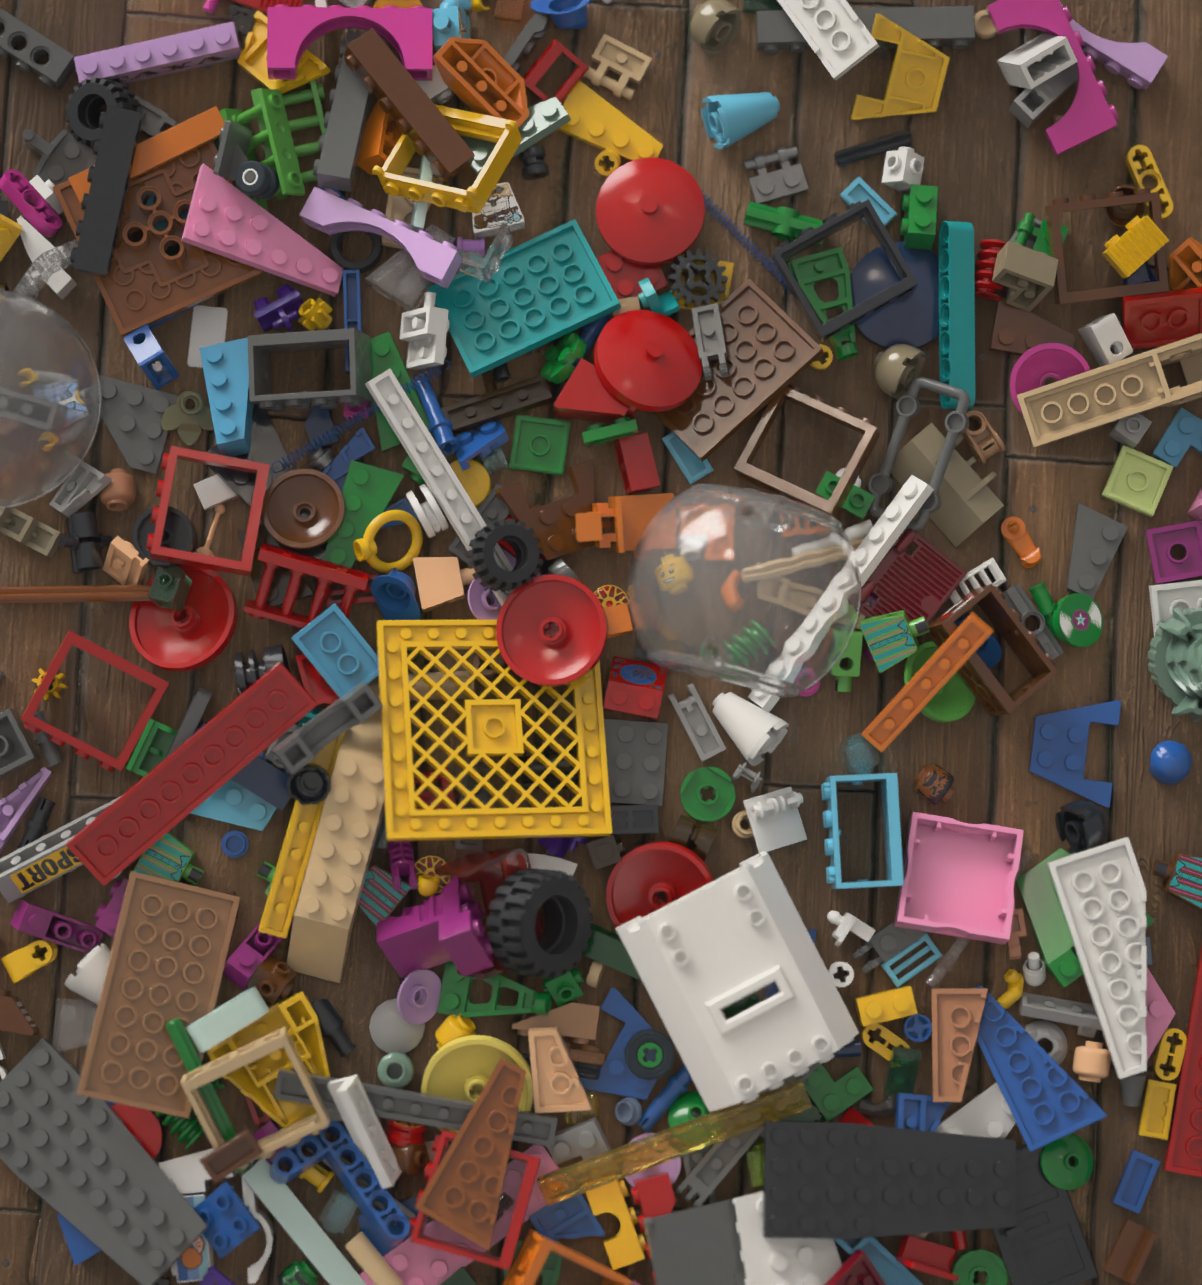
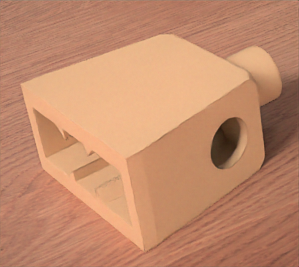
[413,557,475,612]

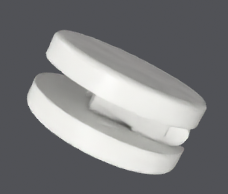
[406,484,449,538]

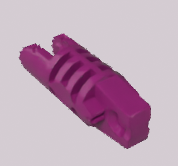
[387,841,418,891]

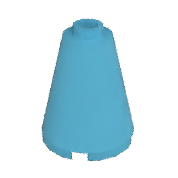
[701,92,780,150]

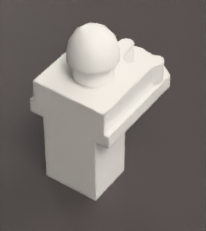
[827,910,876,947]

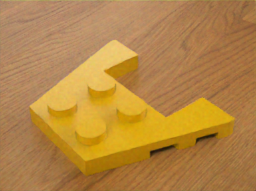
[851,13,950,120]

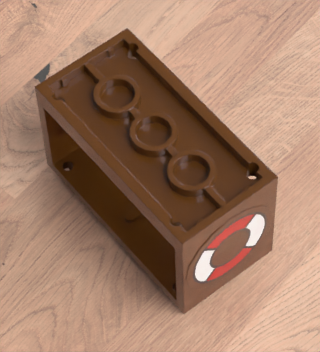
[927,584,1059,717]

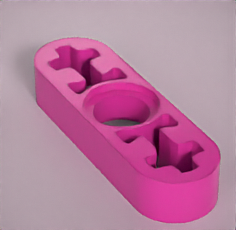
[0,169,62,237]

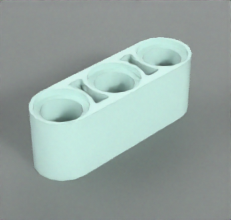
[186,986,270,1053]

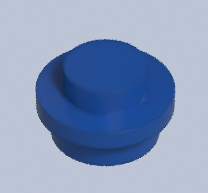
[221,830,249,858]

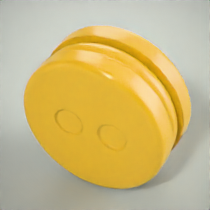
[449,459,491,509]

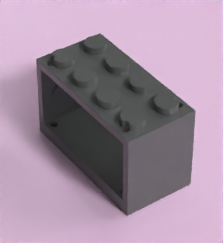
[247,328,372,412]

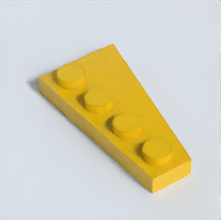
[557,81,663,162]

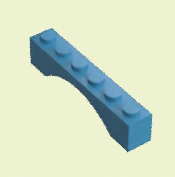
[834,1237,923,1285]

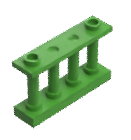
[251,80,327,201]
[219,88,306,212]

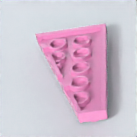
[181,163,344,296]

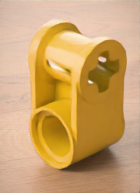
[1,939,58,984]

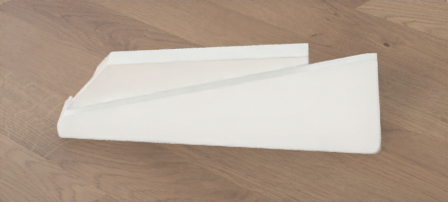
[158,1148,236,1194]

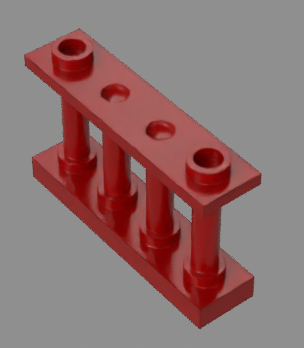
[243,543,370,628]

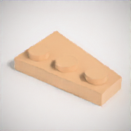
[528,1027,592,1113]

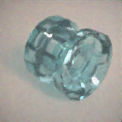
[481,446,509,476]

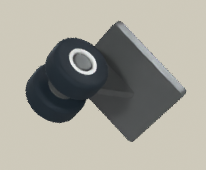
[213,120,280,199]

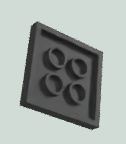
[604,719,668,806]

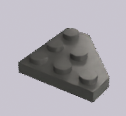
[94,375,179,475]

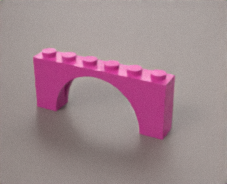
[986,0,1119,157]
[267,4,433,81]

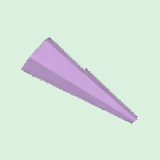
[0,767,53,854]

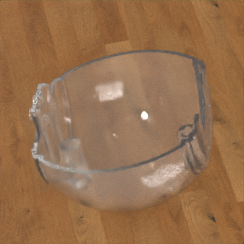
[627,484,862,698]

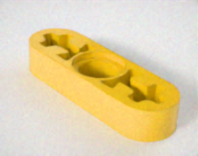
[1125,145,1173,221]

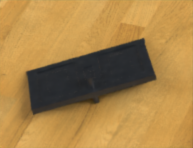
[991,1144,1099,1285]

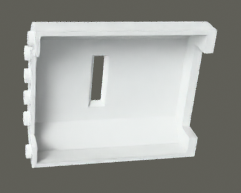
[615,851,859,1112]

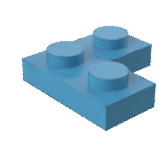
[1151,407,1202,469]

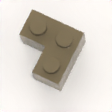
[992,241,1058,312]

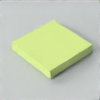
[1101,445,1174,517]

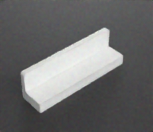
[327,1075,402,1189]

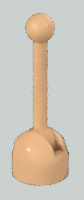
[194,504,225,556]

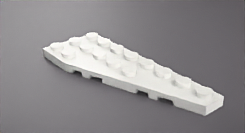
[1047,837,1147,1079]

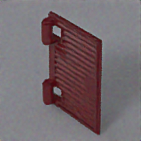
[850,529,967,638]

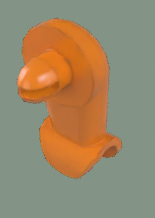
[1001,517,1042,569]

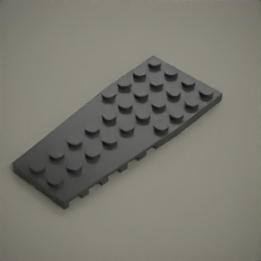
[0,1038,209,1285]

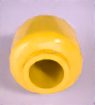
[435,1014,476,1049]

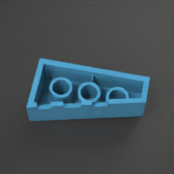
[199,337,254,457]

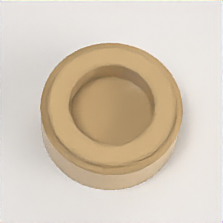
[974,10,997,39]
[586,960,605,988]

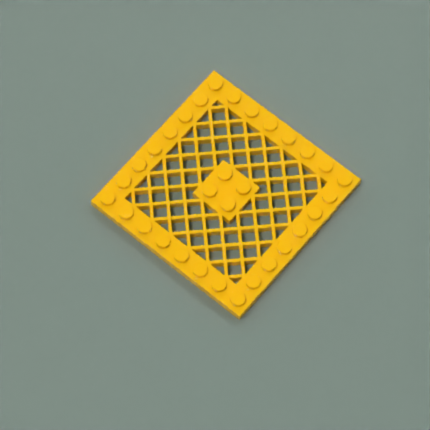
[376,619,612,841]

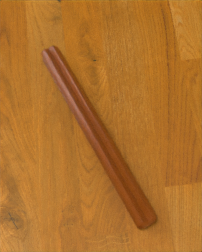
[0,585,159,603]

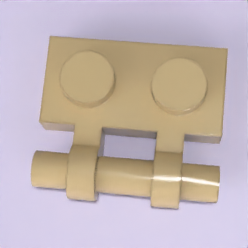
[584,34,652,100]

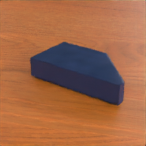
[304,405,339,451]

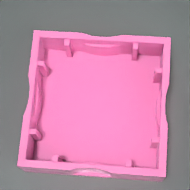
[894,812,1024,945]

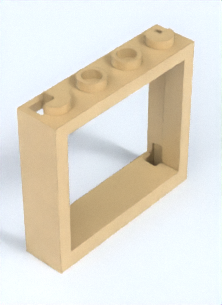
[180,1027,330,1170]

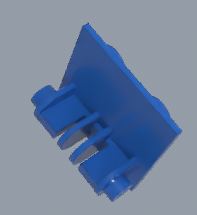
[194,1181,261,1259]

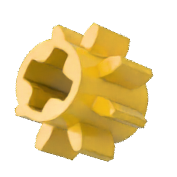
[298,298,333,331]
[32,668,68,701]

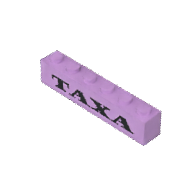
[74,22,242,85]

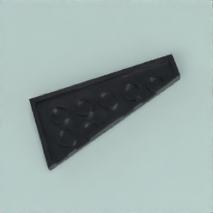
[207,406,328,577]

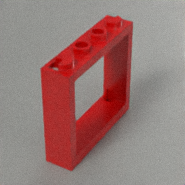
[146,446,270,577]
[21,630,169,773]
[408,1130,541,1270]

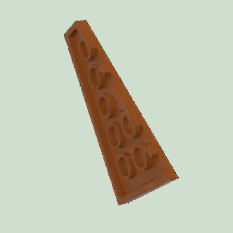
[415,1057,526,1251]

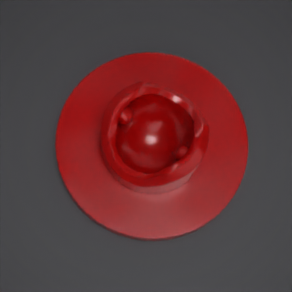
[111,1104,163,1159]

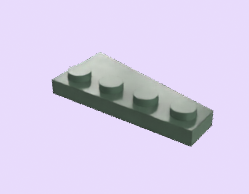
[459,97,571,176]

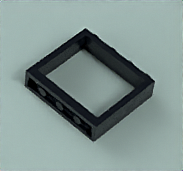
[772,199,918,343]

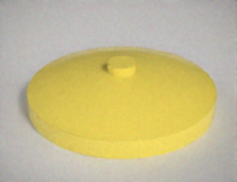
[421,1035,534,1134]

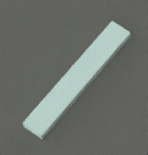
[240,1159,367,1285]

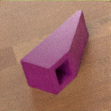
[10,899,104,954]
[222,916,294,991]

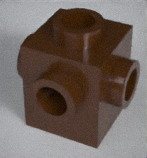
[247,954,298,1005]

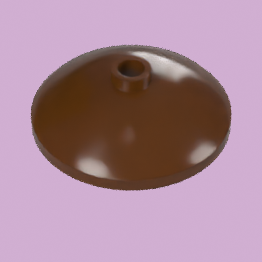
[262,469,345,550]

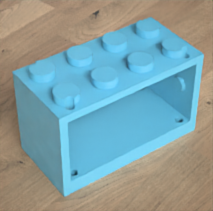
[821,773,904,889]

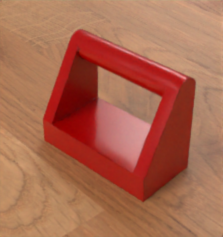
[522,39,589,103]

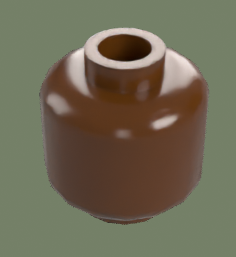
[390,1143,429,1176]

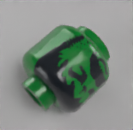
[277,1260,319,1285]

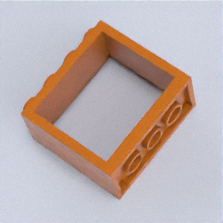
[502,1228,632,1285]

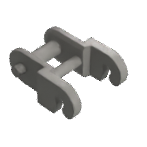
[731,762,762,793]

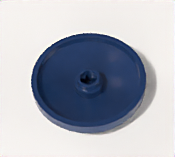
[850,242,939,349]

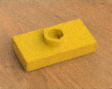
[1138,1079,1176,1140]

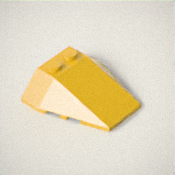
[206,991,330,1128]

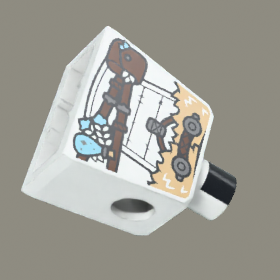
[472,182,525,239]

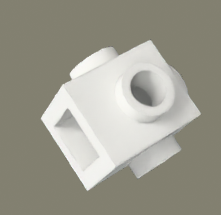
[882,147,924,191]

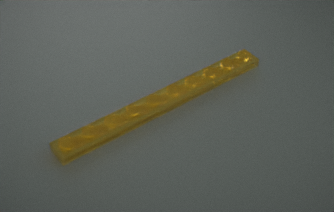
[537,1079,812,1206]

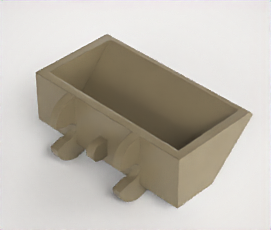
[891,423,1004,547]

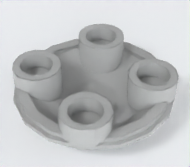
[369,998,425,1053]

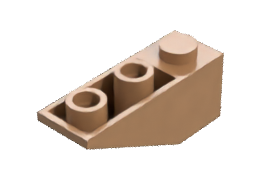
[512,1002,600,1044]

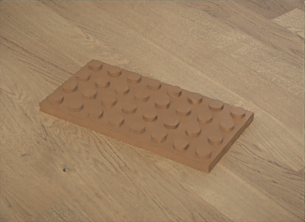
[76,871,240,1118]

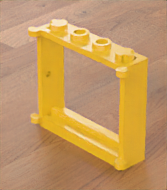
[372,104,522,214]

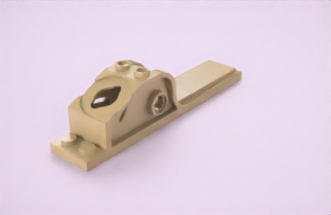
[1017,333,1202,448]

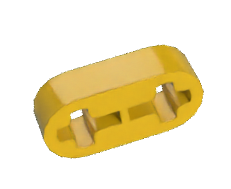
[861,1023,910,1065]
[1153,1028,1187,1081]

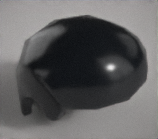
[287,763,331,805]

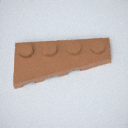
[932,988,988,1102]

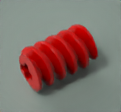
[974,239,1007,301]

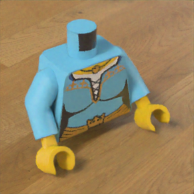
[432,0,490,51]

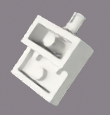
[399,292,449,370]

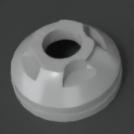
[1024,1020,1068,1065]

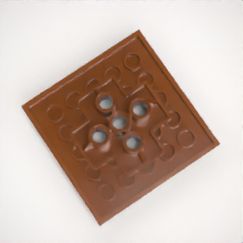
[53,140,267,337]

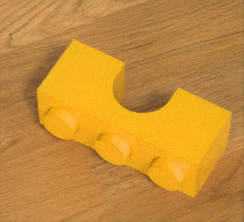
[585,1175,646,1270]

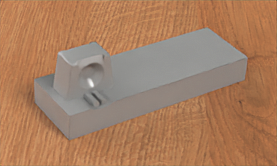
[1019,992,1102,1038]

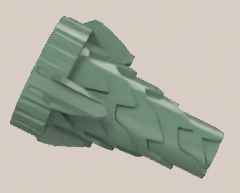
[1147,607,1202,722]

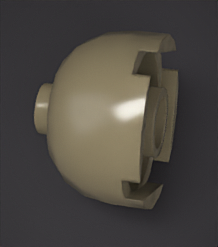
[690,0,743,55]
[874,344,925,400]

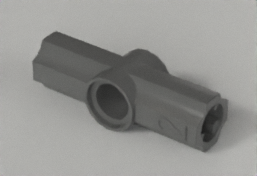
[1003,583,1064,660]

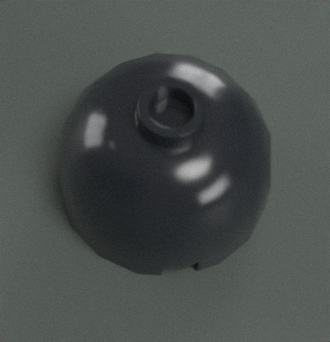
[1055,801,1109,855]

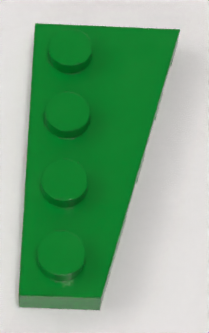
[370,331,430,453]
[323,460,405,568]

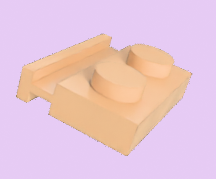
[103,536,149,585]

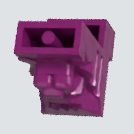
[377,874,494,978]

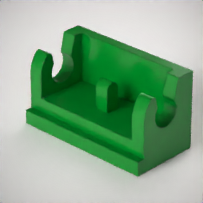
[126,718,177,777]

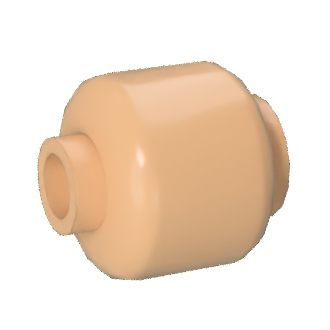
[1072,1041,1111,1083]

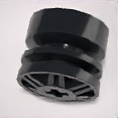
[234,644,290,696]

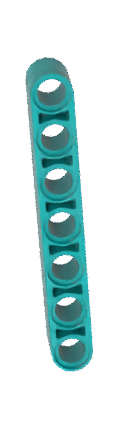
[938,221,975,410]

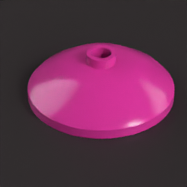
[1009,343,1090,415]

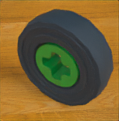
[625,1029,675,1080]

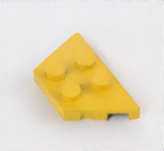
[238,11,330,94]

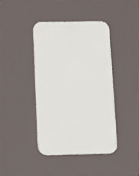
[187,305,228,368]

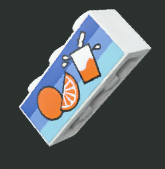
[171,1191,214,1283]

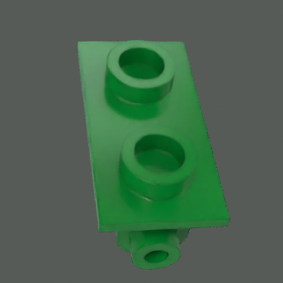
[814,471,875,519]

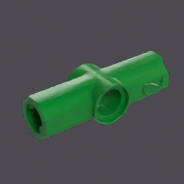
[743,201,823,246]

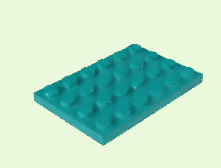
[428,219,621,378]

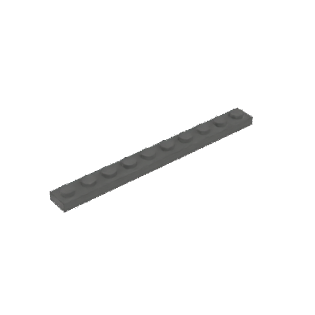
[274,1068,558,1147]

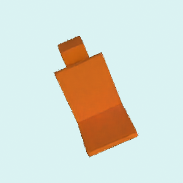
[575,493,677,553]

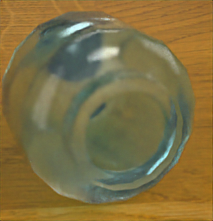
[841,733,880,775]

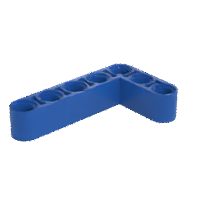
[270,1121,410,1246]

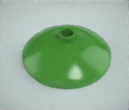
[904,641,976,723]

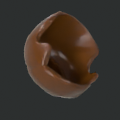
[1104,184,1146,228]

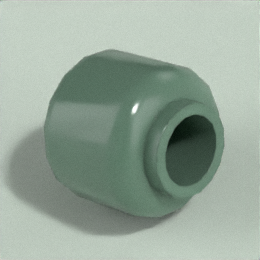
[377,1051,415,1089]

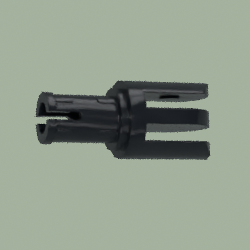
[310,999,356,1057]

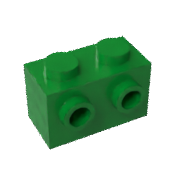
[901,184,938,250]

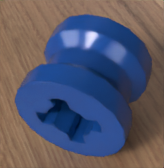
[902,1014,932,1042]

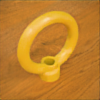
[353,510,423,573]

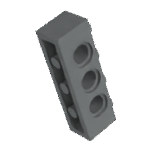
[0,8,76,90]

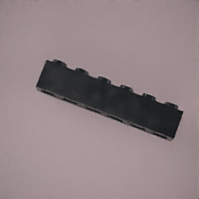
[70,105,143,278]

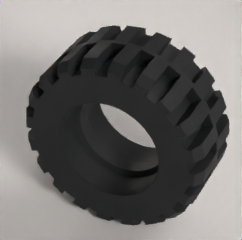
[487,868,593,978]

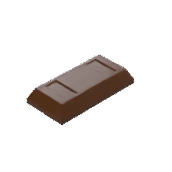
[199,1128,264,1184]

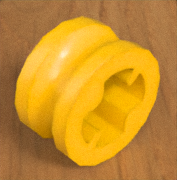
[595,149,621,176]
[810,344,833,370]

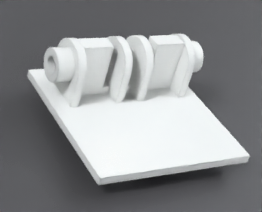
[743,786,807,853]

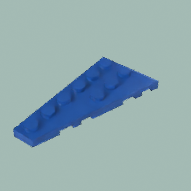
[976,985,1108,1152]

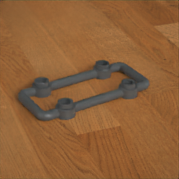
[868,377,970,531]

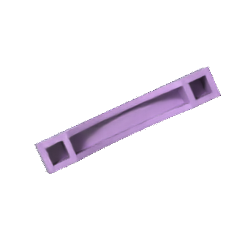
[1059,1,1168,91]
[300,187,463,289]

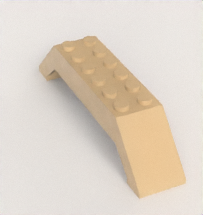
[287,709,385,983]

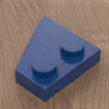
[455,420,509,471]
[895,1093,951,1132]
[529,1186,606,1240]

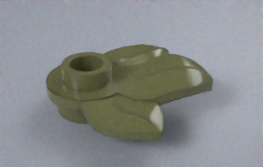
[161,391,214,446]

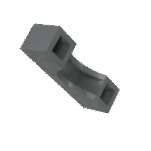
[271,682,383,775]

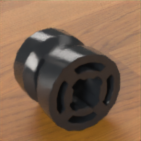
[519,145,549,180]

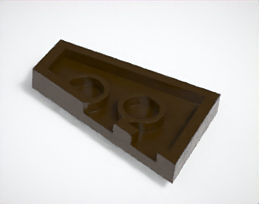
[238,524,314,607]

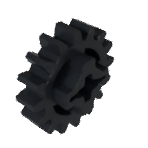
[667,248,728,308]

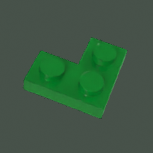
[802,1063,873,1122]

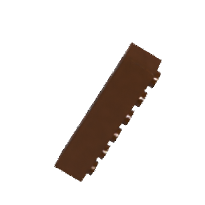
[344,28,475,183]

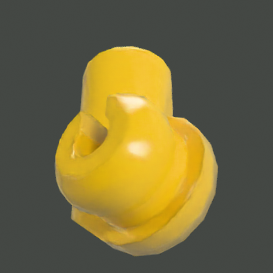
[997,969,1024,1010]

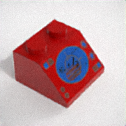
[603,656,668,721]

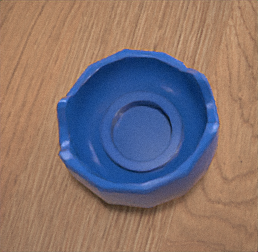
[1149,740,1192,785]

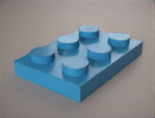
[291,603,379,698]

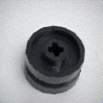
[132,506,198,570]

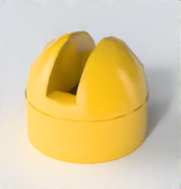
[417,874,440,897]

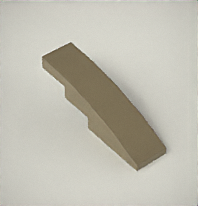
[0,501,65,559]

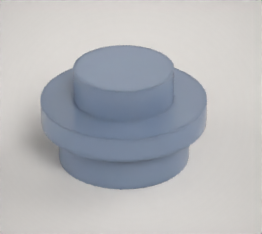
[615,1097,642,1126]

